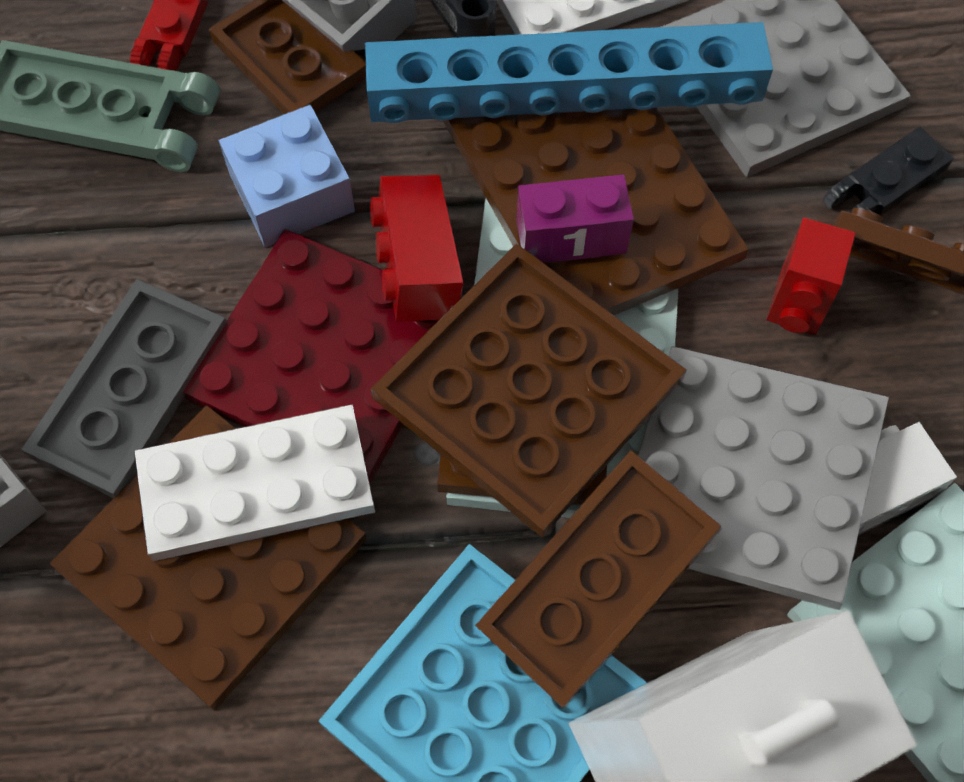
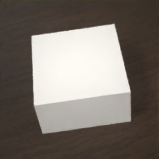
[569,610,917,782]

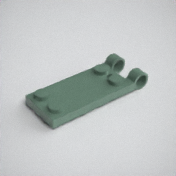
[0,40,221,172]

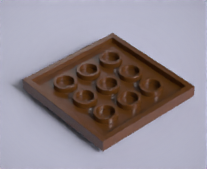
[371,243,687,538]
[49,405,367,711]

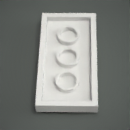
[135,405,375,561]

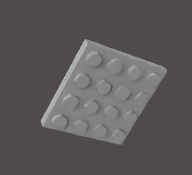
[662,0,911,178]
[638,346,889,610]

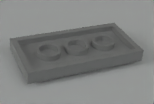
[21,279,227,499]

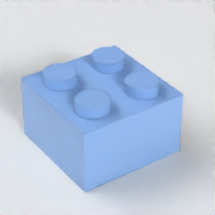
[219,105,355,248]

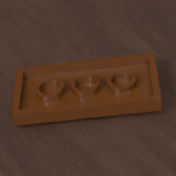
[475,450,722,708]

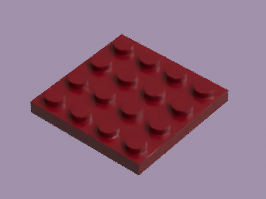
[183,229,439,484]

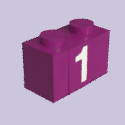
[517,174,634,263]

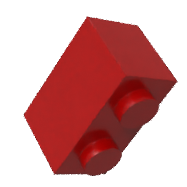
[766,217,856,335]

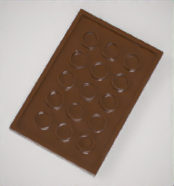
[442,29,749,315]

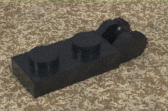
[823,126,954,216]

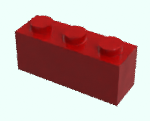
[370,175,463,322]

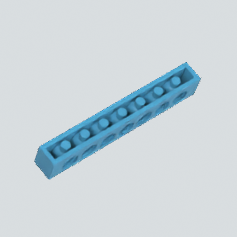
[365,22,773,123]

